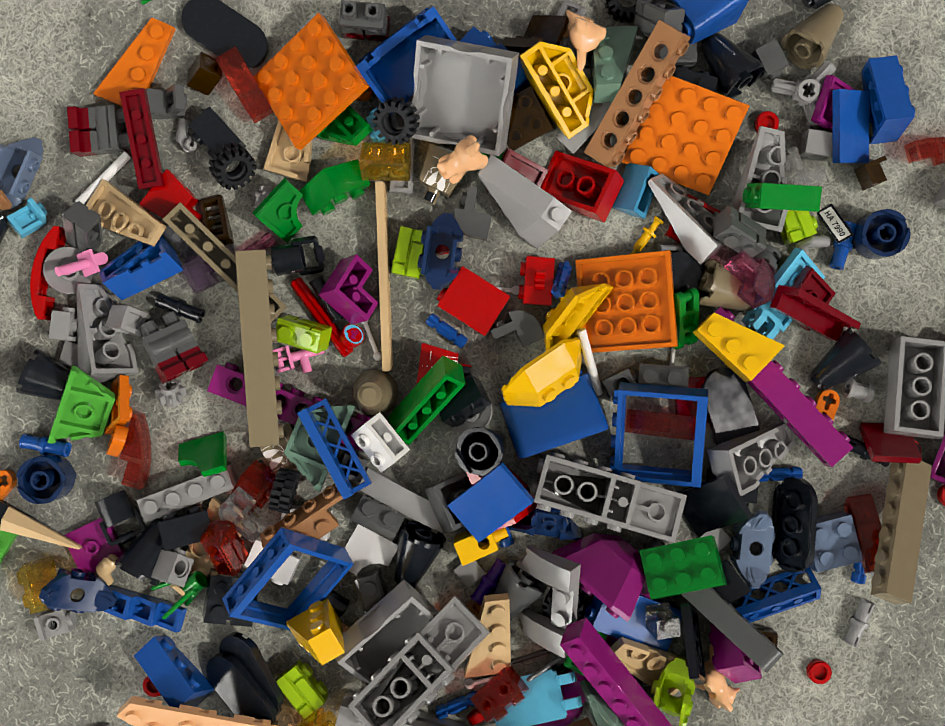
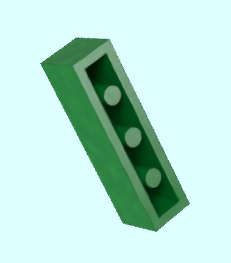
[388,355,465,445]

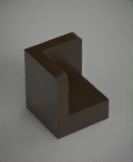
[187,52,223,95]
[854,156,887,191]

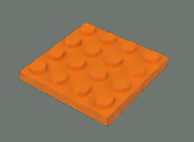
[253,13,369,150]
[622,75,750,196]
[575,250,678,353]

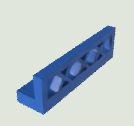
[297,398,372,500]
[729,567,822,623]

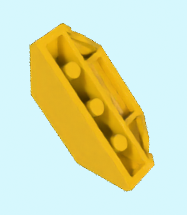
[519,41,594,139]
[543,283,614,351]
[501,337,583,407]

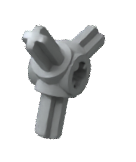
[771,61,836,126]

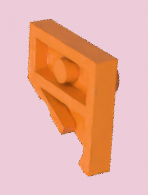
[104,375,132,434]

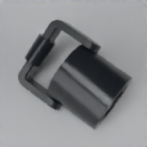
[271,236,325,276]
[95,490,146,546]

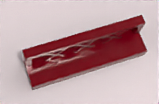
[119,88,165,191]
[770,285,861,342]

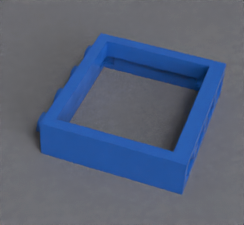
[610,382,708,488]
[222,527,354,631]

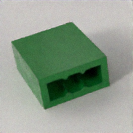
[742,183,822,212]

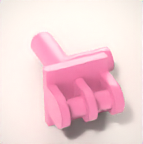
[55,249,108,277]
[273,345,324,374]

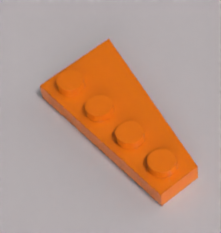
[93,17,176,107]

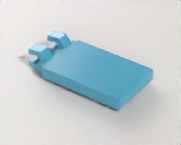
[742,247,825,340]
[487,668,583,726]

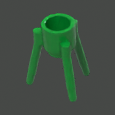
[151,571,208,619]

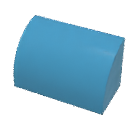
[612,163,659,219]

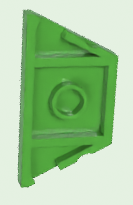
[48,365,116,444]

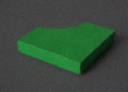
[252,178,303,243]
[178,431,227,477]

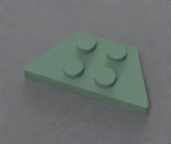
[284,405,356,492]

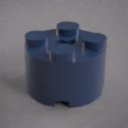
[852,209,911,260]
[16,454,76,504]

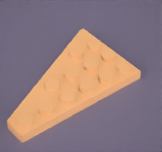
[116,696,293,726]

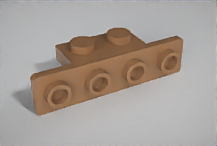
[260,484,343,552]

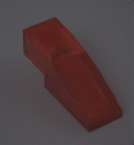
[215,46,274,124]
[904,137,945,166]
[625,409,696,440]
[119,412,151,490]
[844,493,881,574]

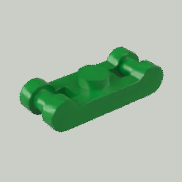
[673,287,700,350]

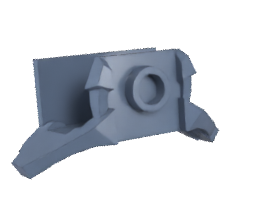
[0,137,44,210]
[729,511,775,589]

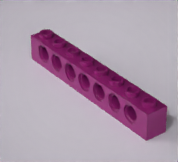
[207,362,370,452]

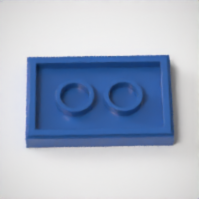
[832,89,869,164]
[448,462,534,542]

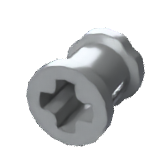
[843,378,875,403]

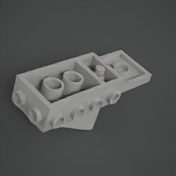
[530,452,687,543]
[348,596,490,726]

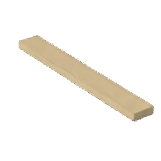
[375,181,393,371]

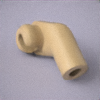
[96,554,118,586]

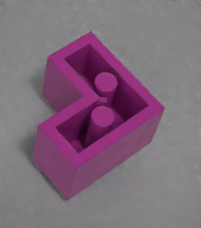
[318,254,378,325]
[709,623,762,684]

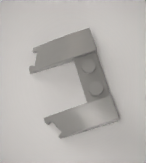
[516,545,581,658]

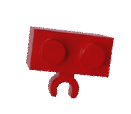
[518,256,555,307]

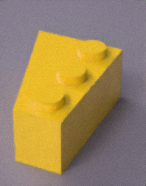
[692,313,785,382]
[286,598,345,665]

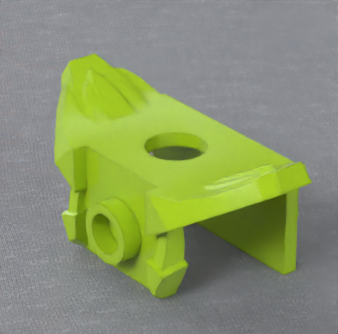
[651,657,696,726]

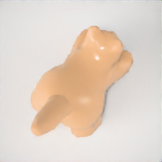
[563,10,607,71]
[437,135,488,184]
[695,644,740,713]

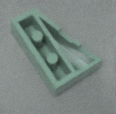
[588,26,638,103]

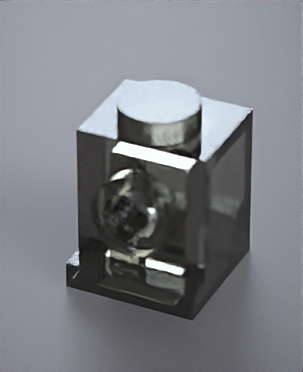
[645,602,680,640]

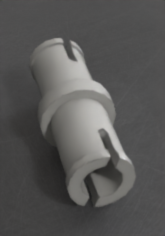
[843,598,876,648]

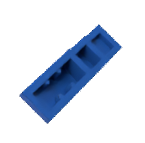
[104,585,187,633]

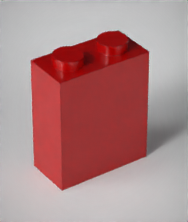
[436,266,511,336]

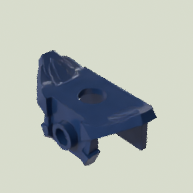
[418,213,464,290]
[508,503,583,540]
[39,567,117,613]

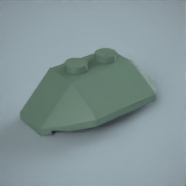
[580,680,625,726]

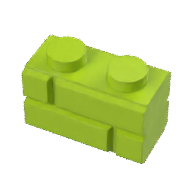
[780,210,818,245]
[391,226,425,280]
[276,314,332,354]
[276,659,329,719]

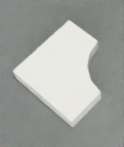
[345,524,398,575]

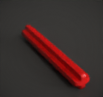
[290,278,354,357]

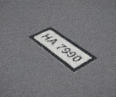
[817,204,854,244]

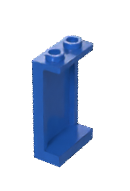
[585,594,682,652]

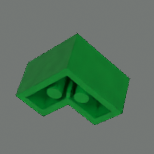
[300,159,371,216]

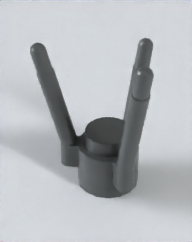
[511,649,566,682]

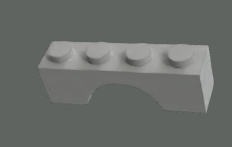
[136,464,240,523]

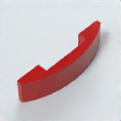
[30,225,66,321]

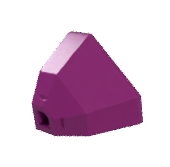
[552,533,646,622]

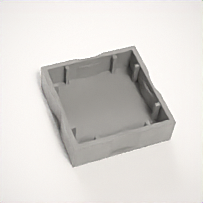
[411,35,520,156]
[336,580,440,684]

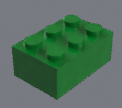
[639,535,727,599]

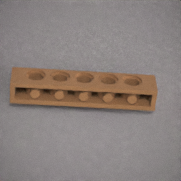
[584,20,691,167]

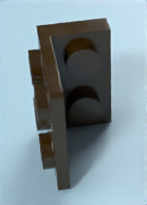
[502,15,569,58]
[507,86,556,151]

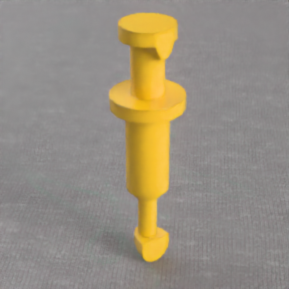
[630,216,664,254]

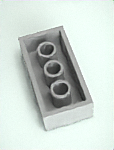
[883,336,945,439]

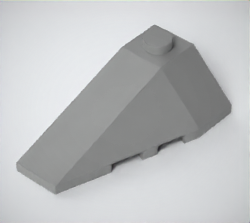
[732,126,788,232]
[477,155,572,248]
[648,173,725,264]
[76,284,138,382]
[707,423,796,496]

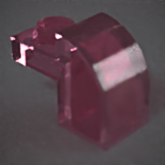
[724,251,775,309]

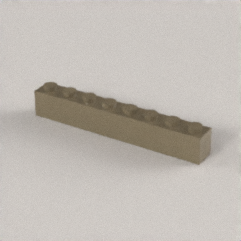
[235,250,284,447]

